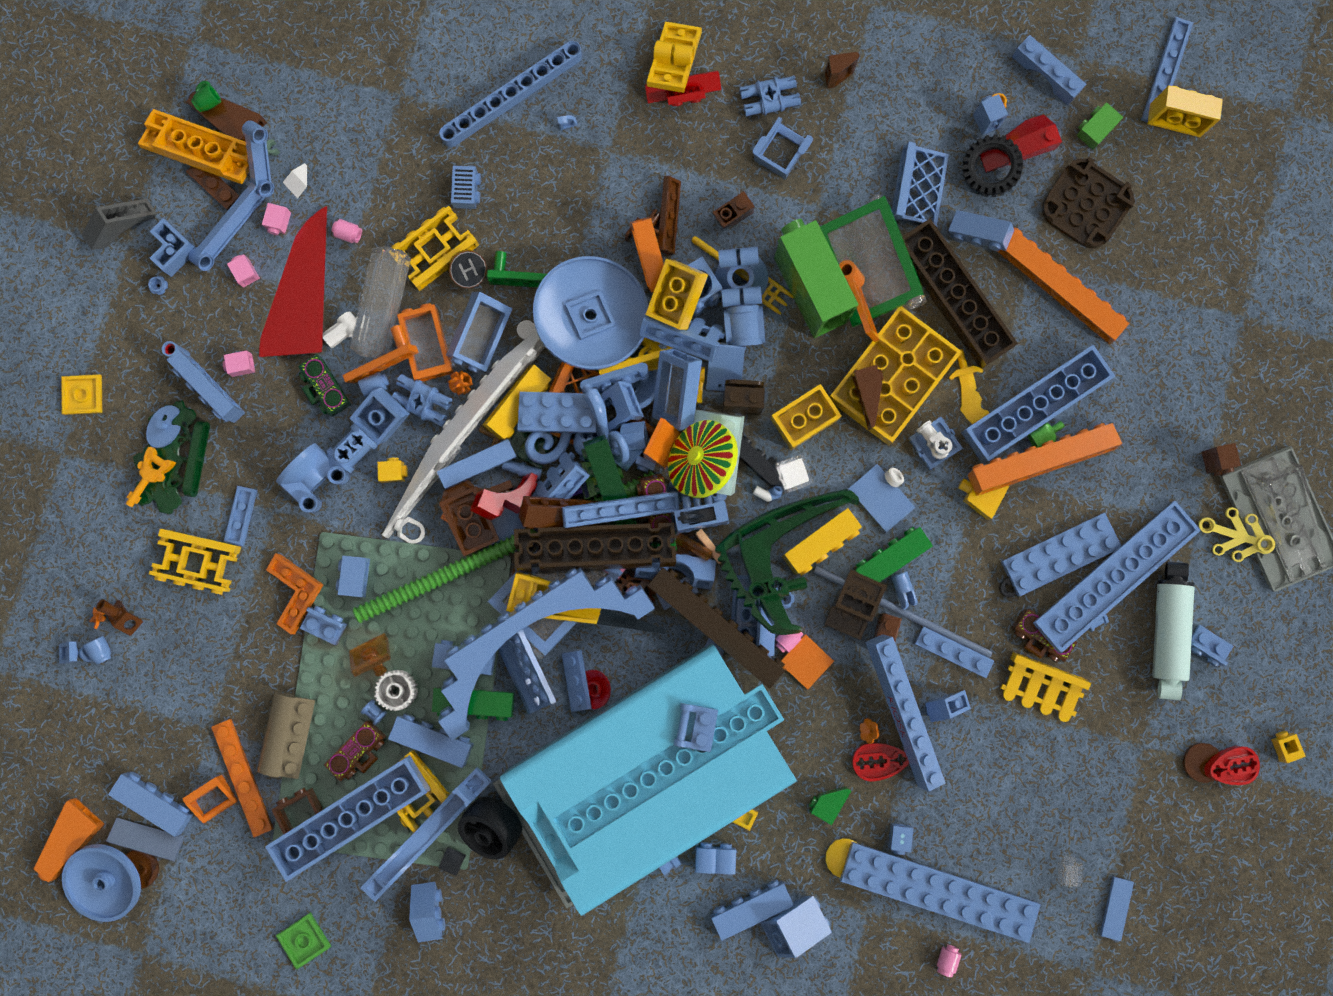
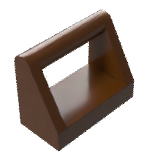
[824,52,860,88]

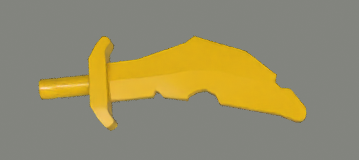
[949,349,989,424]

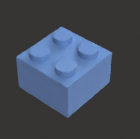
[350,387,410,445]

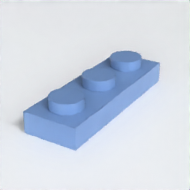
[562,650,591,712]

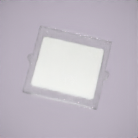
[775,454,814,494]

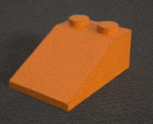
[643,418,681,470]

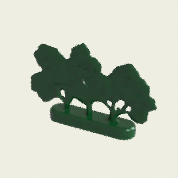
[133,400,210,514]

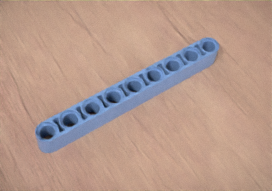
[439,41,582,147]

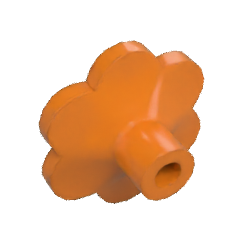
[860,718,879,744]

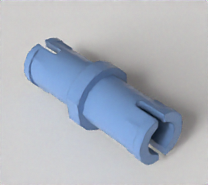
[502,460,542,480]

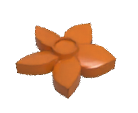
[89,607,106,629]

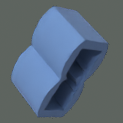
[695,842,736,874]

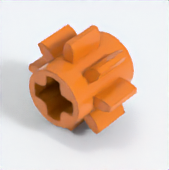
[448,371,473,395]

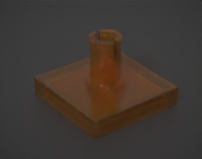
[349,633,391,677]

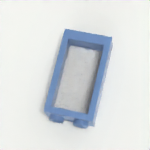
[446,292,512,373]
[652,348,702,431]

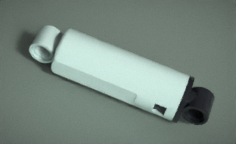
[1152,561,1195,701]

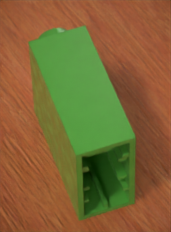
[774,219,859,339]

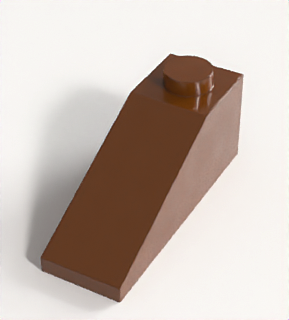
[851,365,884,430]

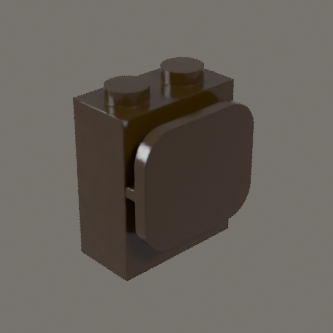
[722,379,765,415]

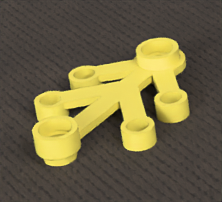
[1198,507,1275,562]

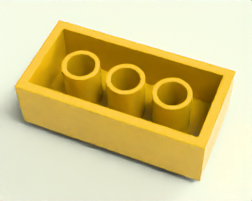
[781,508,862,576]

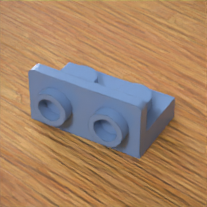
[300,605,347,645]
[1191,625,1234,667]

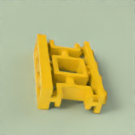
[389,206,479,291]
[149,529,241,595]
[397,750,450,834]

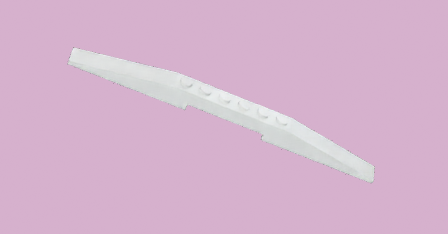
[382,331,545,538]

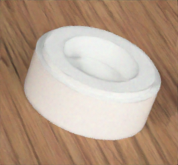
[517,320,536,340]
[885,468,904,487]

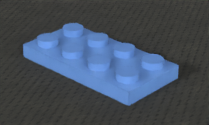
[517,392,597,434]

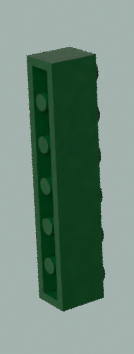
[581,435,637,525]

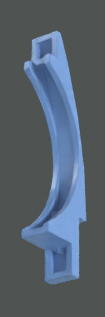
[361,767,491,902]

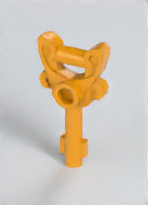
[125,447,176,507]

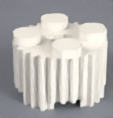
[374,670,418,711]

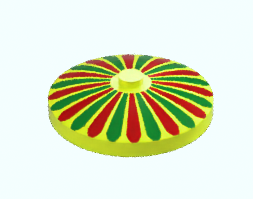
[668,420,738,498]

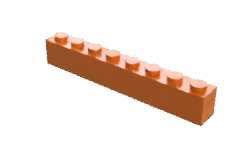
[997,227,1130,344]
[967,423,1122,496]

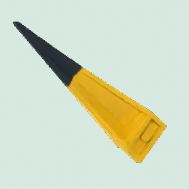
[506,572,667,634]

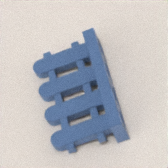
[639,316,726,362]
[532,452,590,533]

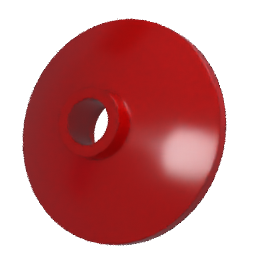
[585,669,611,709]

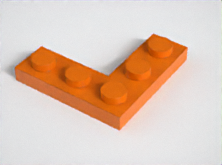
[266,554,323,635]

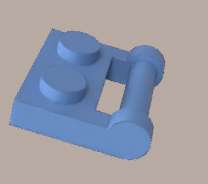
[673,703,718,752]

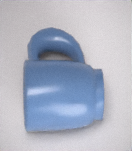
[78,636,111,665]

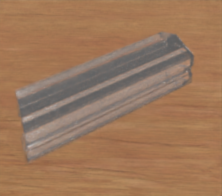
[350,246,411,359]

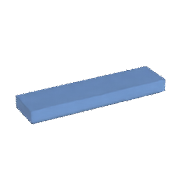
[437,439,516,490]

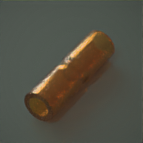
[676,533,713,561]

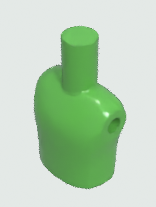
[1027,421,1065,448]

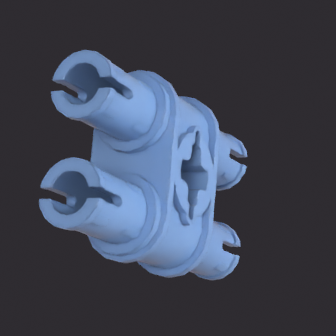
[739,75,801,117]
[392,374,452,427]

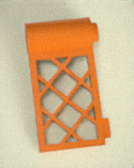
[839,260,880,342]

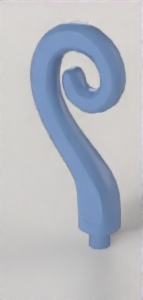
[583,384,629,463]
[525,432,572,464]

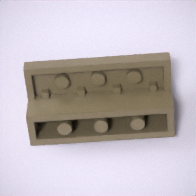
[257,692,315,779]

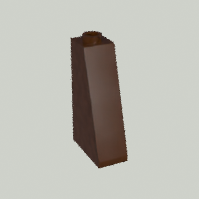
[186,91,267,142]

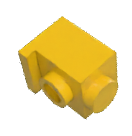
[1271,731,1306,764]

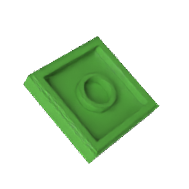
[276,912,331,970]

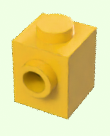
[377,458,408,483]

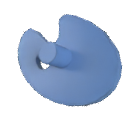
[146,405,180,448]

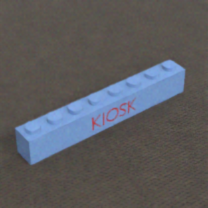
[865,634,945,792]

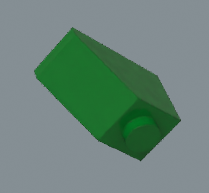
[808,786,851,825]

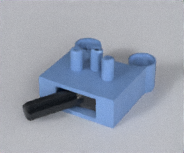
[671,495,729,535]

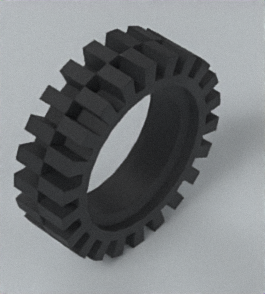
[962,134,1023,197]

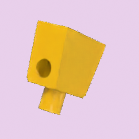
[958,478,1009,520]

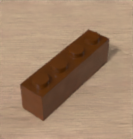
[518,496,600,529]

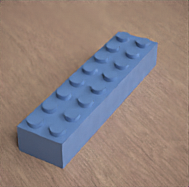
[961,345,1115,464]
[265,755,431,882]

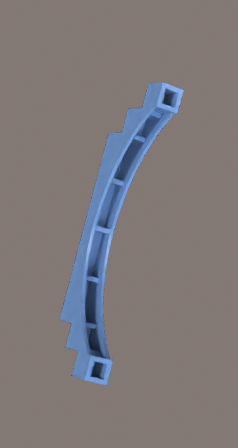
[438,567,655,740]

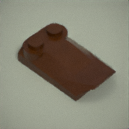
[439,481,500,557]

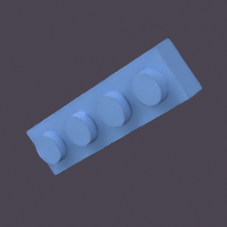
[914,626,994,678]

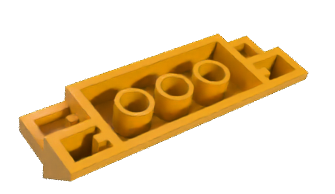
[138,109,250,184]

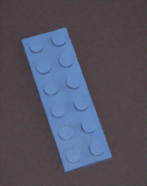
[1001,513,1121,597]

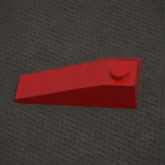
[979,114,1062,173]

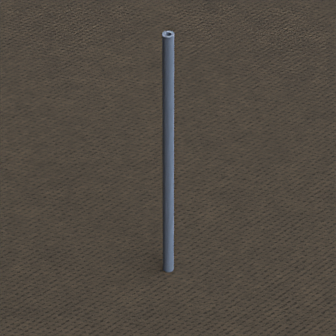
[813,566,992,658]

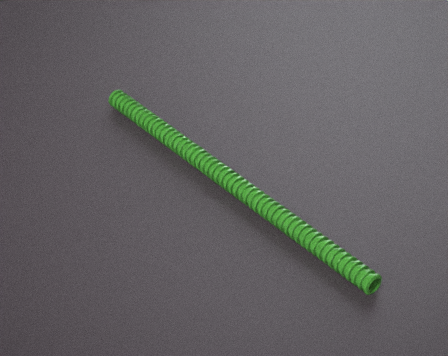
[353,471,654,623]

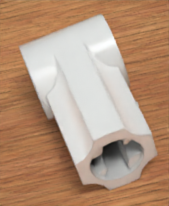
[323,311,362,348]

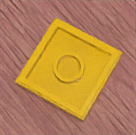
[61,374,102,415]

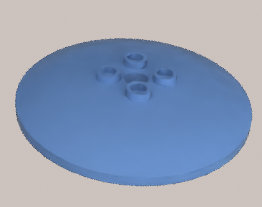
[533,256,649,370]

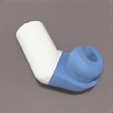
[753,486,783,502]

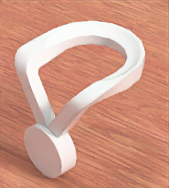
[394,517,425,544]

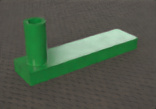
[487,251,547,288]

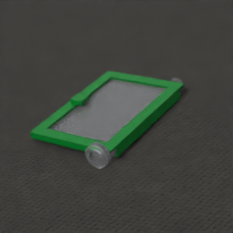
[820,194,927,327]

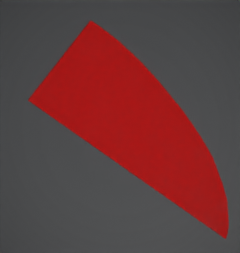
[259,206,327,357]

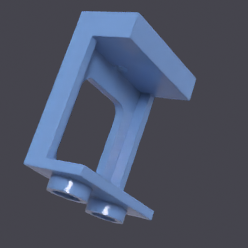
[597,381,644,437]

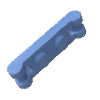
[580,363,650,393]

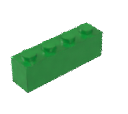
[853,526,933,582]
[432,687,515,721]

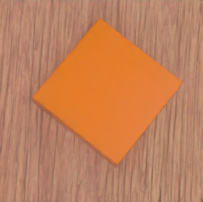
[781,634,834,690]

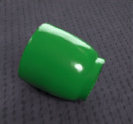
[191,81,221,112]

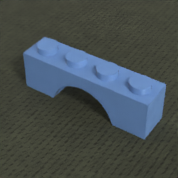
[1012,35,1086,106]
[634,554,716,590]

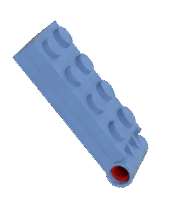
[162,341,245,423]

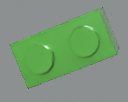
[1076,102,1123,150]

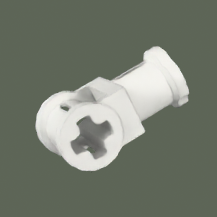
[916,420,952,459]

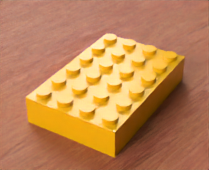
[830,306,962,446]

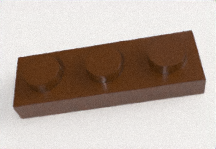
[186,166,240,210]

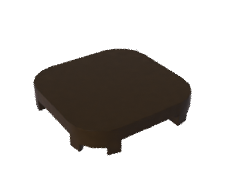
[1042,157,1135,248]

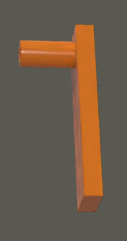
[343,325,419,384]

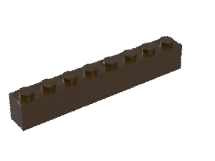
[648,567,786,689]

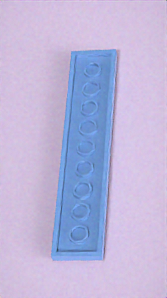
[1033,501,1201,653]
[840,842,1041,943]

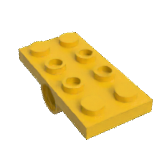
[647,22,702,93]

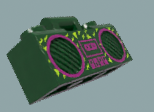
[298,354,352,417]

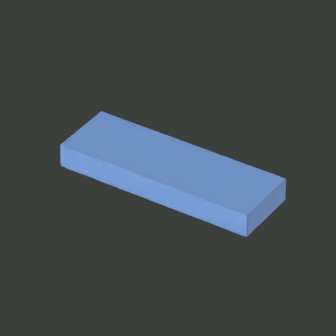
[223,486,257,546]
[1100,876,1134,941]

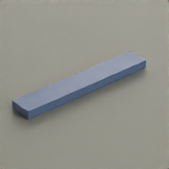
[1141,17,1193,122]
[562,491,679,528]

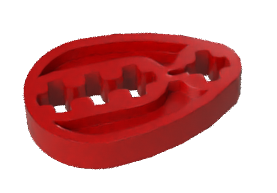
[852,743,909,782]
[1204,746,1260,785]

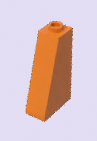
[34,798,104,882]

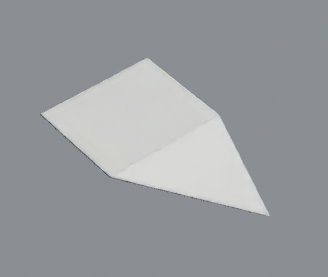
[283,163,307,199]

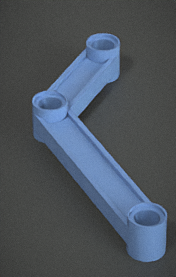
[188,120,275,271]

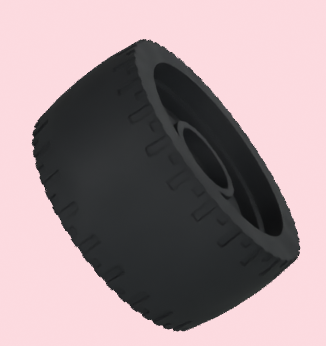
[458,797,522,860]

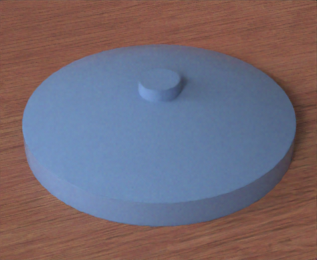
[62,844,141,922]

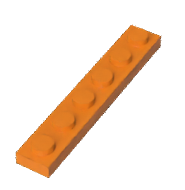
[211,719,274,837]

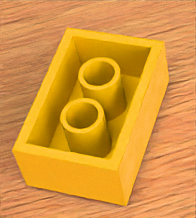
[1147,85,1223,137]
[645,259,708,330]
[770,384,842,450]

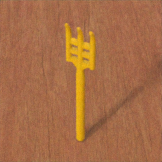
[691,236,793,315]

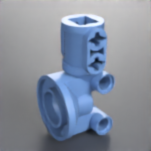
[715,246,768,346]
[276,423,378,513]

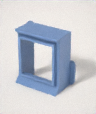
[753,117,813,180]

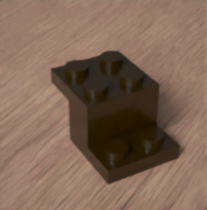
[824,570,887,640]

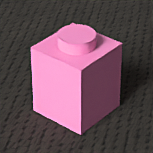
[262,203,291,235]
[227,255,260,288]
[223,351,255,377]

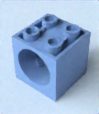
[688,257,723,317]

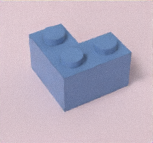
[150,218,196,277]
[409,882,445,942]

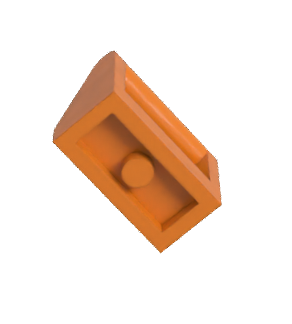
[182,775,238,823]

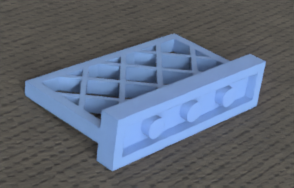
[892,142,949,227]
[498,629,556,715]

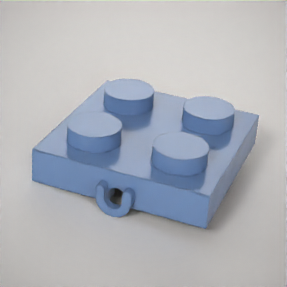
[908,417,963,470]

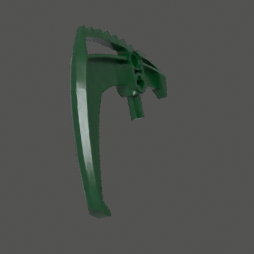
[715,489,859,635]

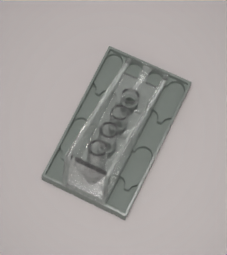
[1219,446,1333,592]

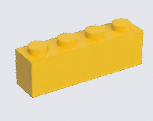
[482,364,551,439]

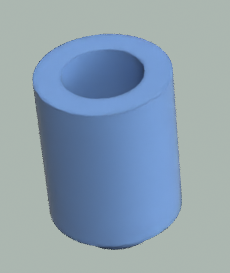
[358,371,390,398]

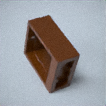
[271,787,323,835]

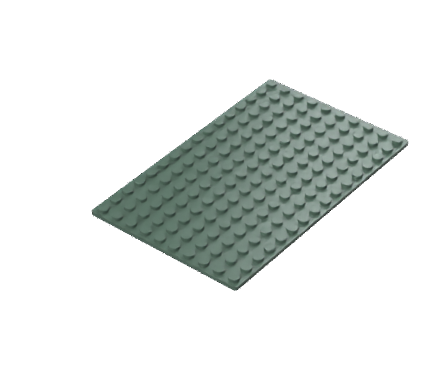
[273,532,511,870]

